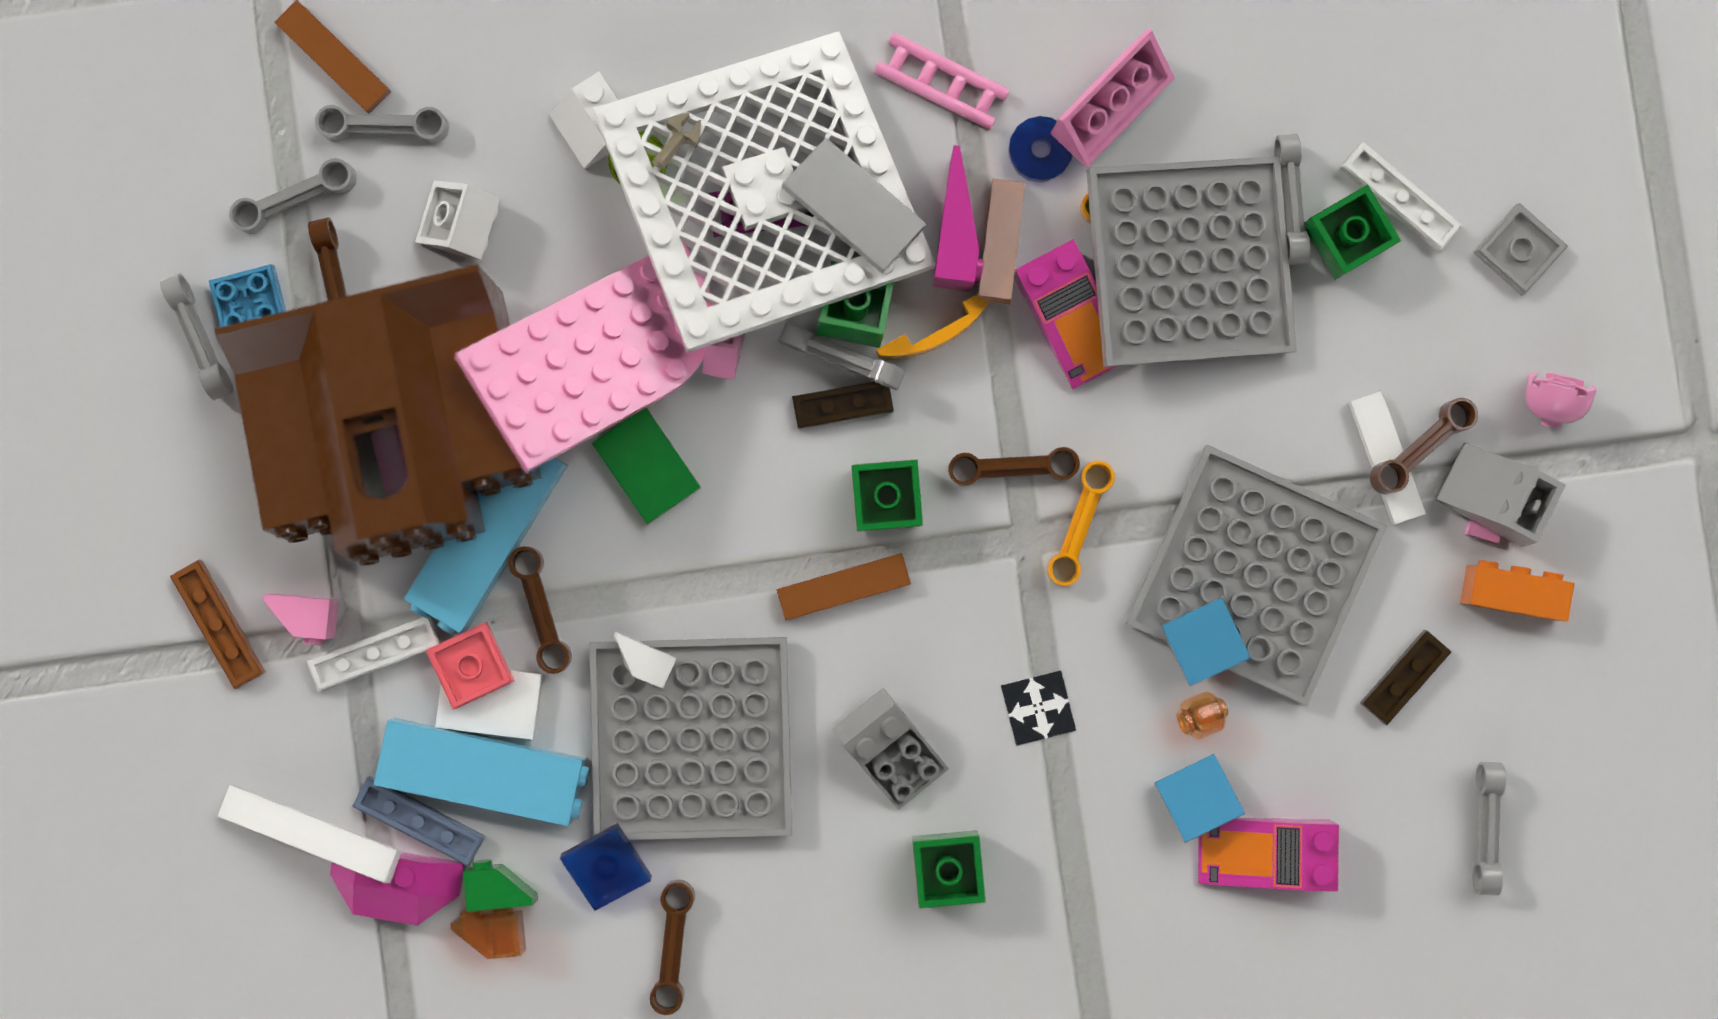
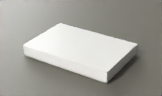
[435,670,543,740]

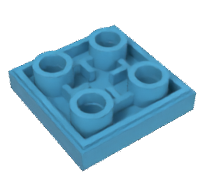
[208,264,286,327]
[1160,597,1251,686]
[1155,754,1245,843]

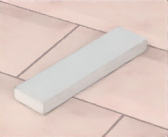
[1340,142,1463,252]
[1348,391,1426,525]
[306,615,442,692]

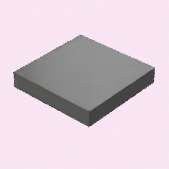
[1473,203,1568,296]

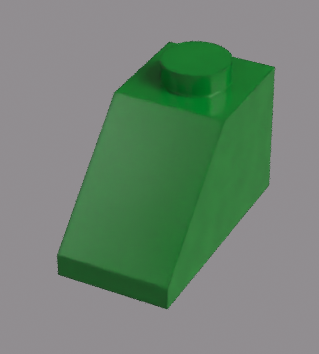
[463,859,538,912]

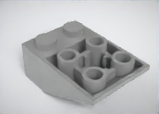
[1436,443,1566,547]
[832,688,949,810]

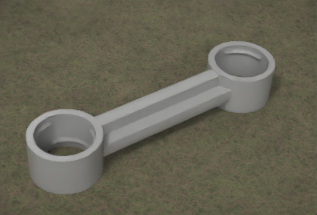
[315,105,449,143]
[1274,134,1310,265]
[229,158,356,234]
[160,274,234,401]
[778,323,905,390]
[1472,762,1506,895]

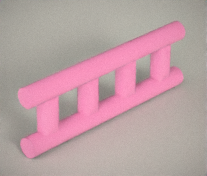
[874,33,1010,130]

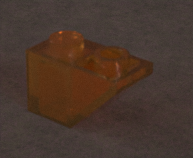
[450,907,526,959]

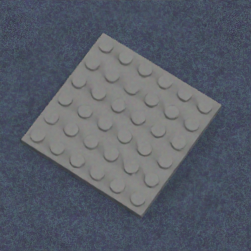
[1086,156,1297,367]
[1125,445,1387,706]
[589,637,792,841]

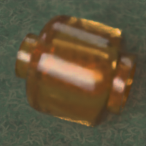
[1176,691,1228,740]

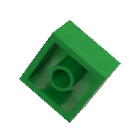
[1304,184,1401,280]
[816,261,894,348]
[851,459,923,532]
[912,830,986,909]

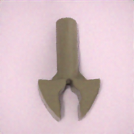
[653,112,701,169]

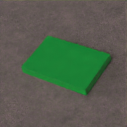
[592,407,702,524]

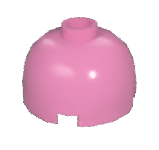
[1525,372,1597,428]

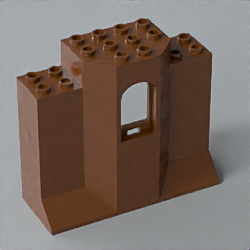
[214,264,542,566]

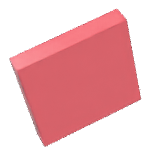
[426,622,515,710]

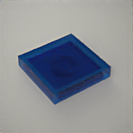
[560,823,652,911]

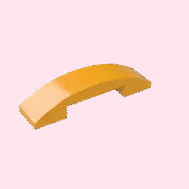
[876,294,989,360]

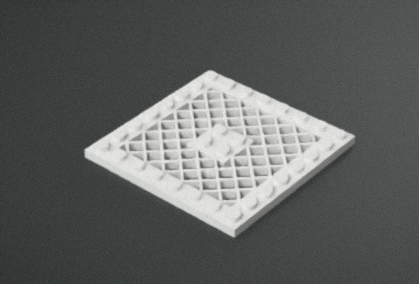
[593,31,936,353]

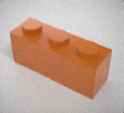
[1460,560,1575,622]

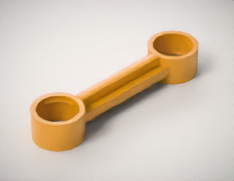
[1047,461,1115,586]

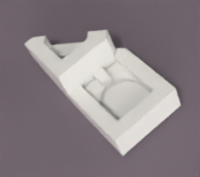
[614,632,676,688]

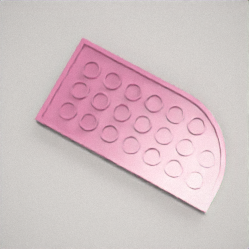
[454,241,713,473]

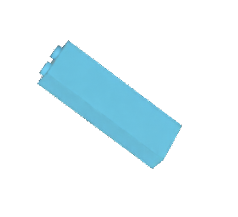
[404,457,568,635]
[373,718,590,826]

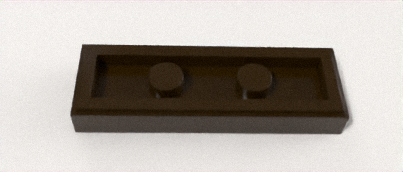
[792,382,894,429]
[1360,630,1451,725]

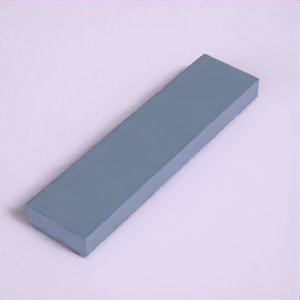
[352,776,486,867]

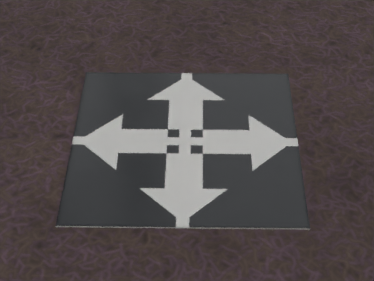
[1001,670,1076,746]

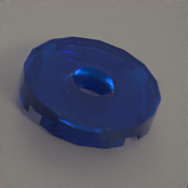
[1008,116,1072,183]

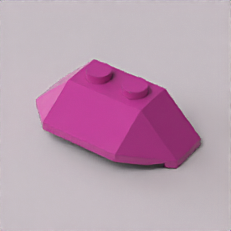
[330,852,465,926]

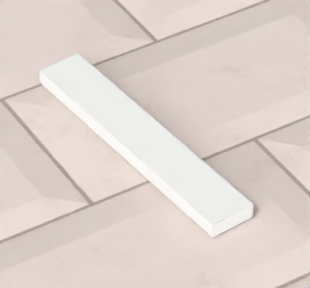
[218,785,402,883]

